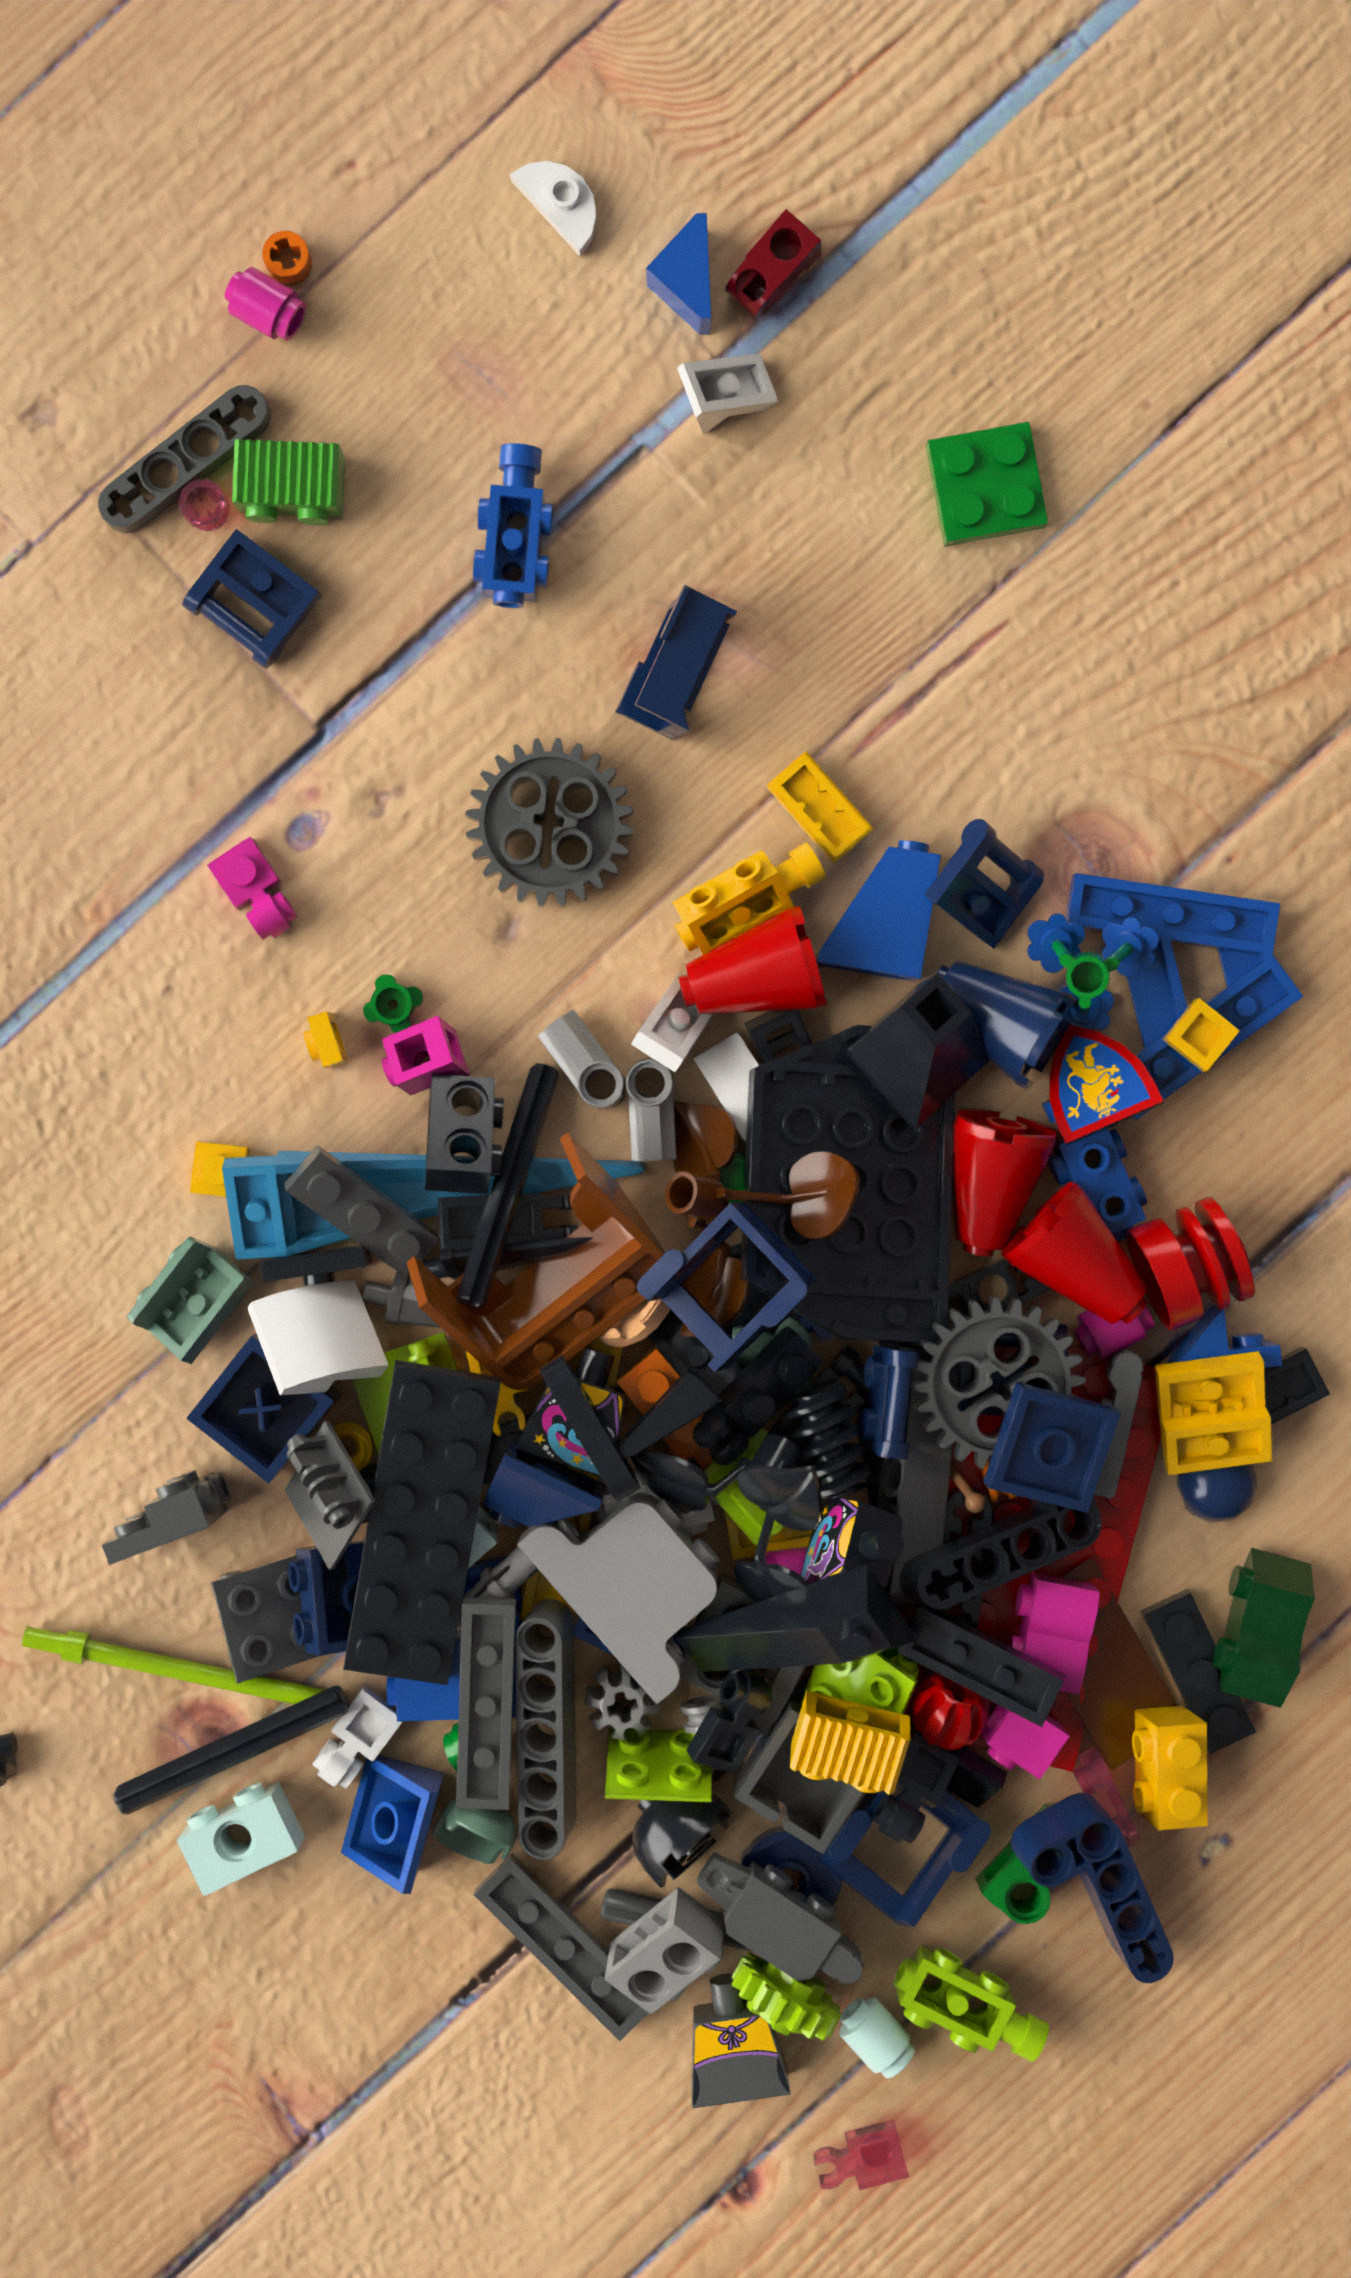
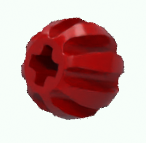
[910,1673,989,1750]

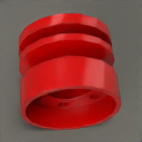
[1126,1196,1255,1331]

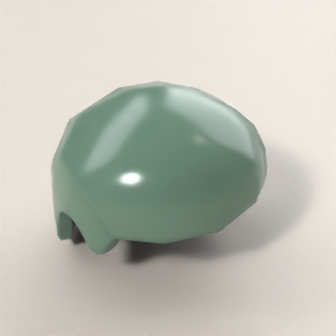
[432,1799,517,1864]

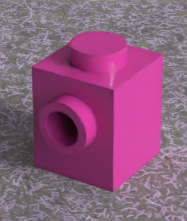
[982,1702,1069,1780]

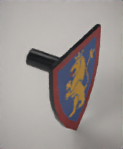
[1049,1025,1164,1146]

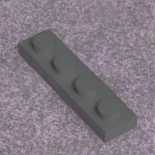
[456,1597,516,1810]
[474,1853,648,2041]

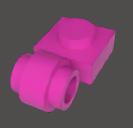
[207,836,298,940]

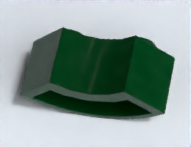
[1213,1548,1315,1708]

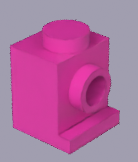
[382,1016,470,1096]

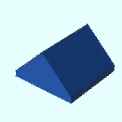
[341,1755,445,1894]

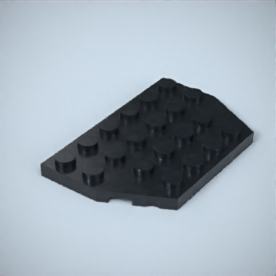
[740,1025,955,1343]

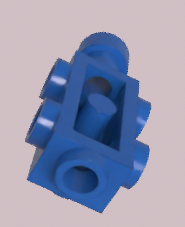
[473,443,553,608]
[1042,1100,1147,1241]

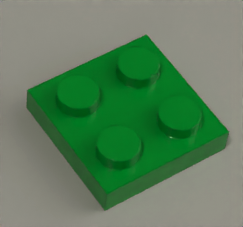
[926,422,1048,547]

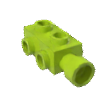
[894,1945,1049,2062]

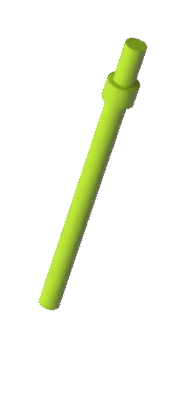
[22,1626,326,1704]

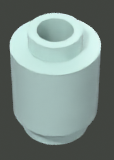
[839,1997,915,2079]

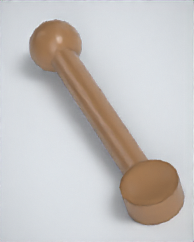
[950,1460,986,1513]

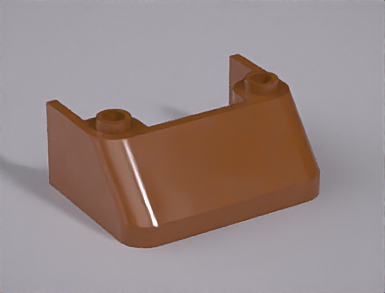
[406,1132,666,1390]

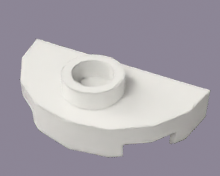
[510,161,597,257]

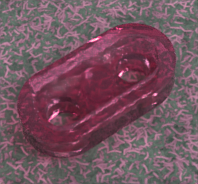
[1072,1746,1141,1847]

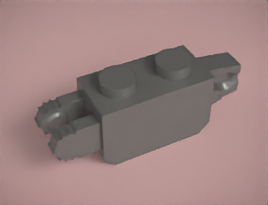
[697,1852,864,1985]

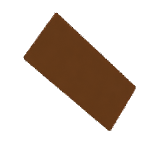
[1022,1558,1177,1770]

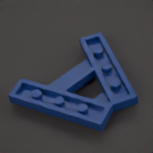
[1066,873,1303,1120]

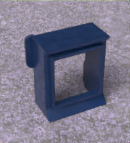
[615,585,737,740]
[637,1202,818,1372]
[817,1790,991,1927]

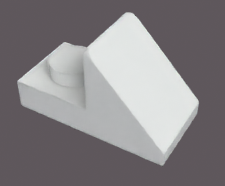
[677,353,778,433]
[631,974,713,1072]

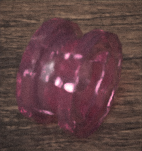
[179,479,230,531]

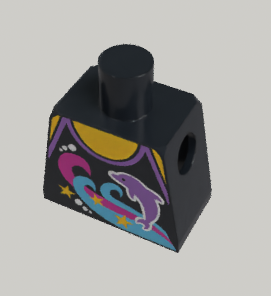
[516,1347,626,1477]
[801,1497,904,1590]

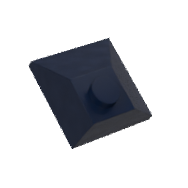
[482,1441,606,1528]

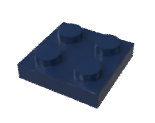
[983,1382,1121,1513]

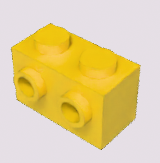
[1132,1706,1208,1830]

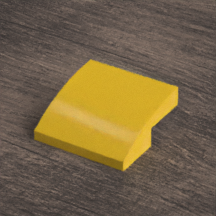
[1155,1351,1272,1475]

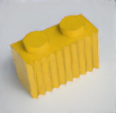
[790,1691,911,1795]

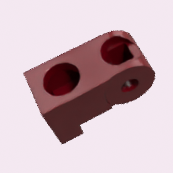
[725,209,822,319]

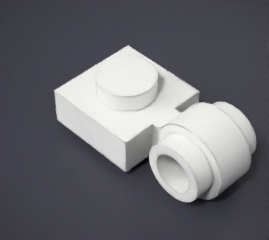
[312,1685,403,1789]

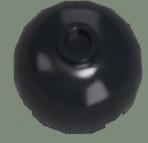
[632,1791,736,1888]

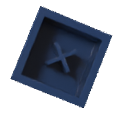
[186,1333,342,1484]

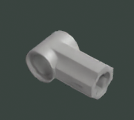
[538,1009,626,1110]
[626,1058,677,1161]

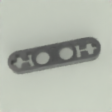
[98,385,271,533]

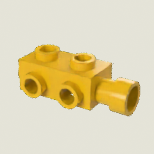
[672,842,827,955]

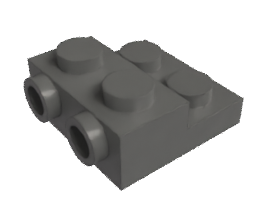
[102,1470,230,1565]

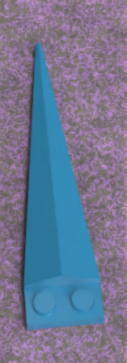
[222,1151,646,1260]

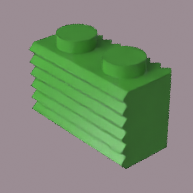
[232,439,345,525]

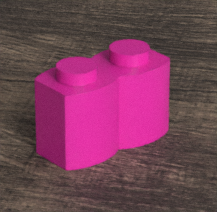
[1007,1572,1100,1694]

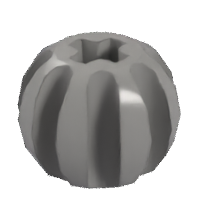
[584,1663,662,1740]

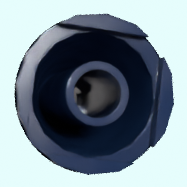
[936,961,1079,1090]

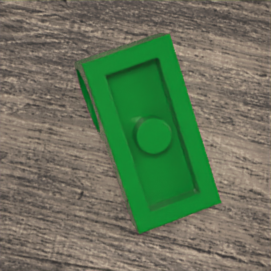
[975,1804,1051,1924]

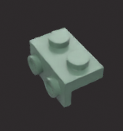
[127,1236,255,1364]

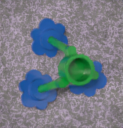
[1027,913,1160,1030]

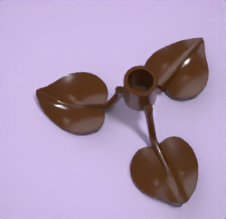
[665,1101,860,1337]

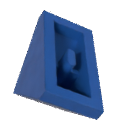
[646,213,711,335]

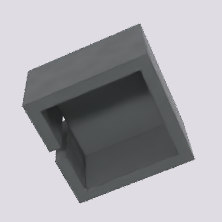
[733,1696,863,1854]

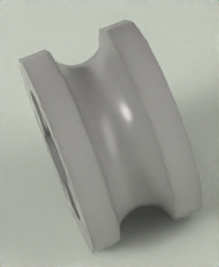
[680,1695,726,1734]

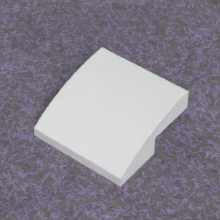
[248,1280,389,1395]

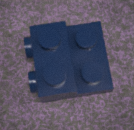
[288,1540,365,1656]

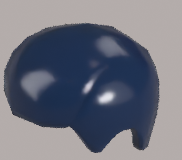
[1177,1464,1257,1523]

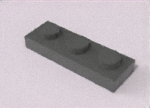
[284,1145,439,1277]

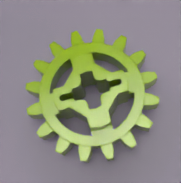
[731,1952,842,2041]

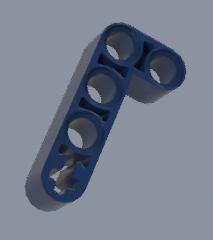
[1011,1793,1174,1983]

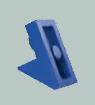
[1167,1305,1282,1367]

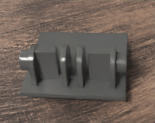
[285,1420,375,1570]
[211,1555,318,1684]

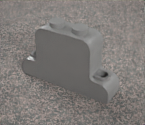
[517,1492,720,1704]

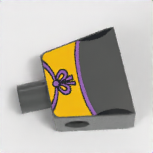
[691,1973,791,2108]

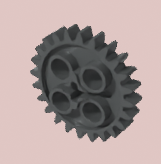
[465,738,634,908]
[911,1296,1086,1469]

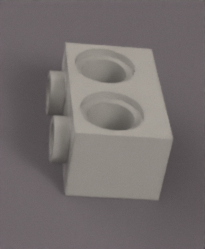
[604,1887,725,2014]

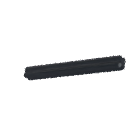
[456,1063,559,1310]
[113,1686,350,1815]

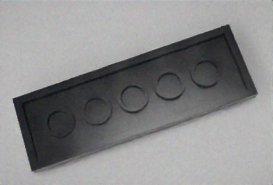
[343,1360,501,1685]

